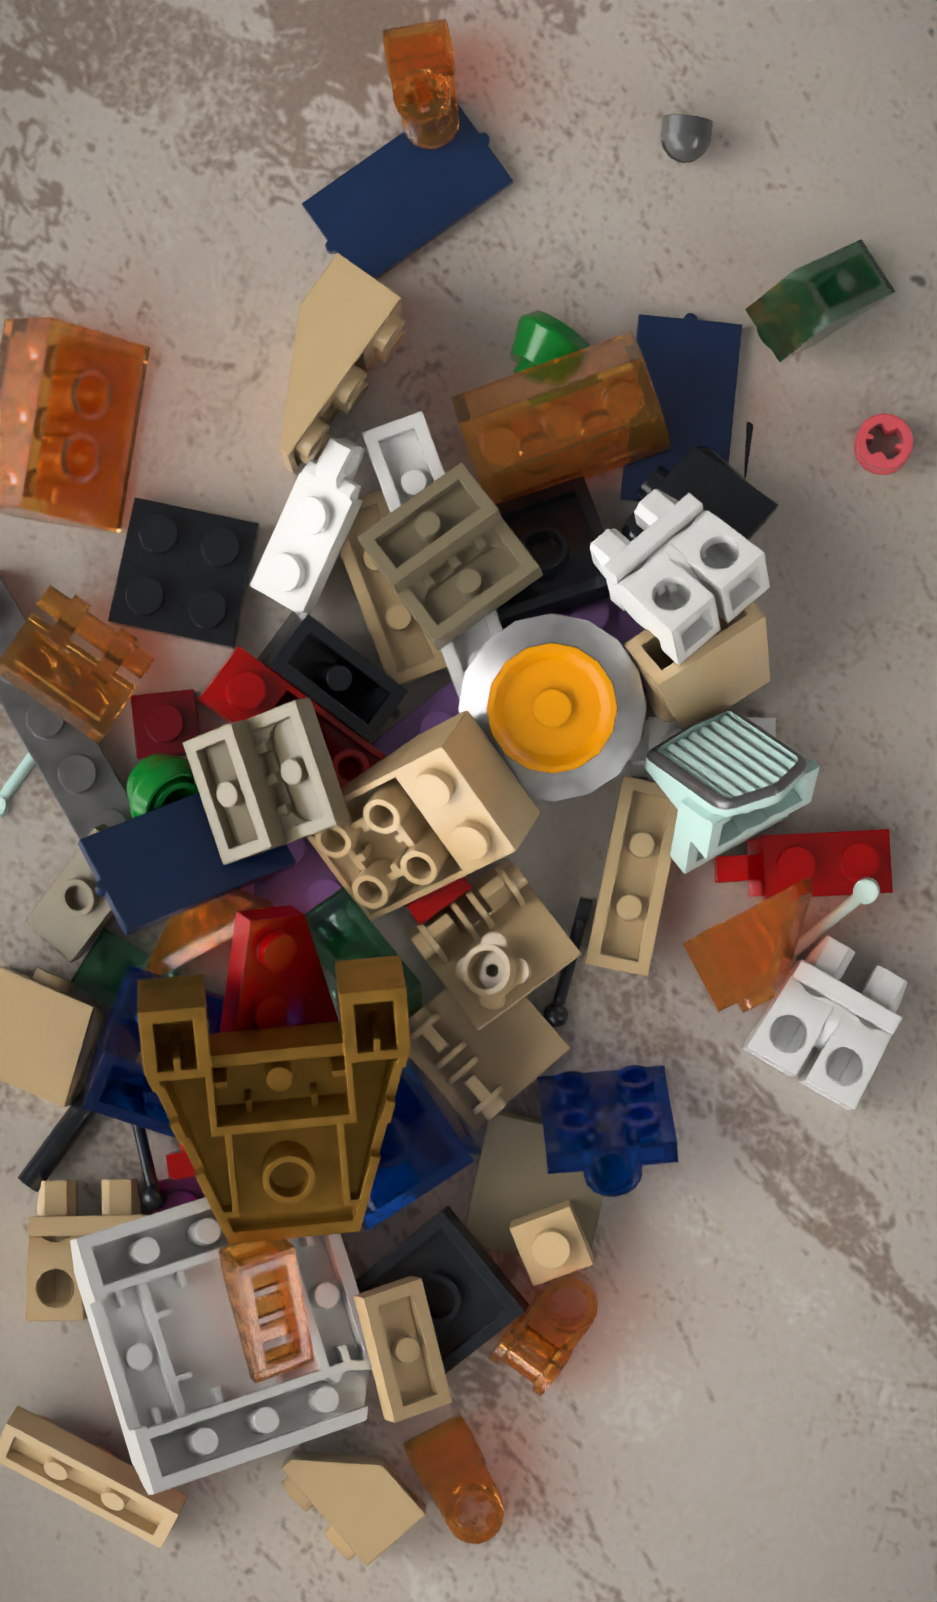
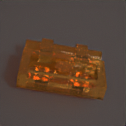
[0,584,155,743]

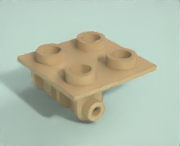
[406,858,582,1031]
[409,988,571,1132]

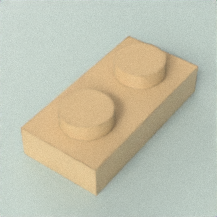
[354,1276,452,1423]

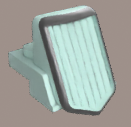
[645,709,819,874]

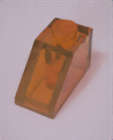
[683,878,813,1013]

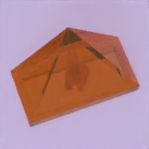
[145,889,274,979]

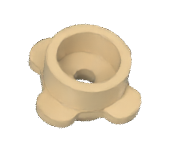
[456,932,531,1010]

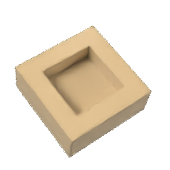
[509,1199,594,1287]

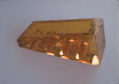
[219,1239,314,1383]

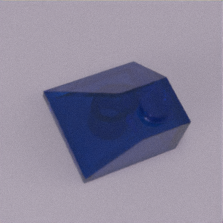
[362,1056,481,1232]

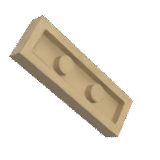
[340,488,447,686]
[584,776,678,977]
[0,1405,188,1548]

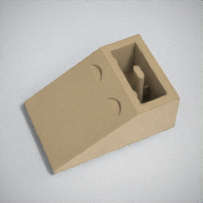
[280,253,406,474]
[307,709,541,922]

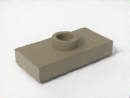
[25,824,114,963]

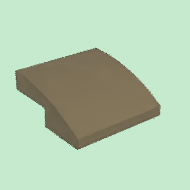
[357,462,543,651]
[182,697,351,865]
[465,1110,616,1270]

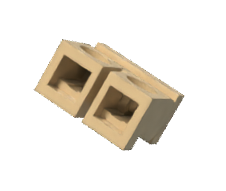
[25,1179,151,1322]

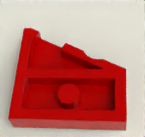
[220,905,338,1033]

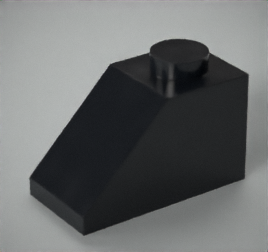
[257,611,408,743]

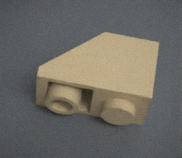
[281,1451,426,1566]

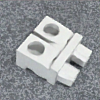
[590,488,770,666]
[741,935,908,1110]

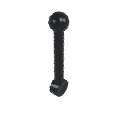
[543,896,593,1027]
[119,1082,167,1210]

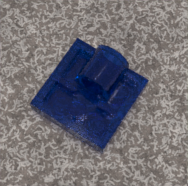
[537,1065,678,1197]

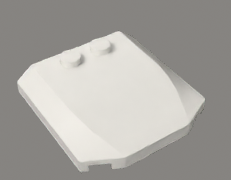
[70,1197,372,1494]

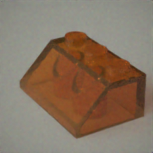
[0,317,150,533]
[451,331,672,505]

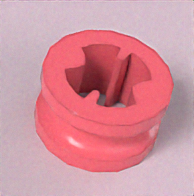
[854,413,913,475]

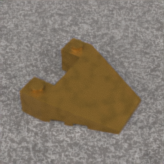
[138,955,411,1245]

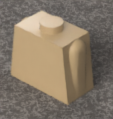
[623,602,770,730]
[0,966,104,1107]

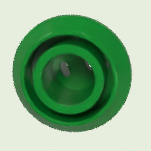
[510,311,593,393]
[126,753,199,818]

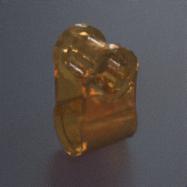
[383,18,459,149]
[488,1271,598,1397]
[403,1413,504,1544]

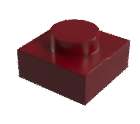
[130,689,200,760]

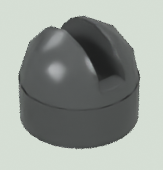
[661,114,713,163]

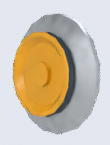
[458,613,647,802]

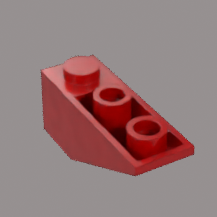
[196,646,387,788]

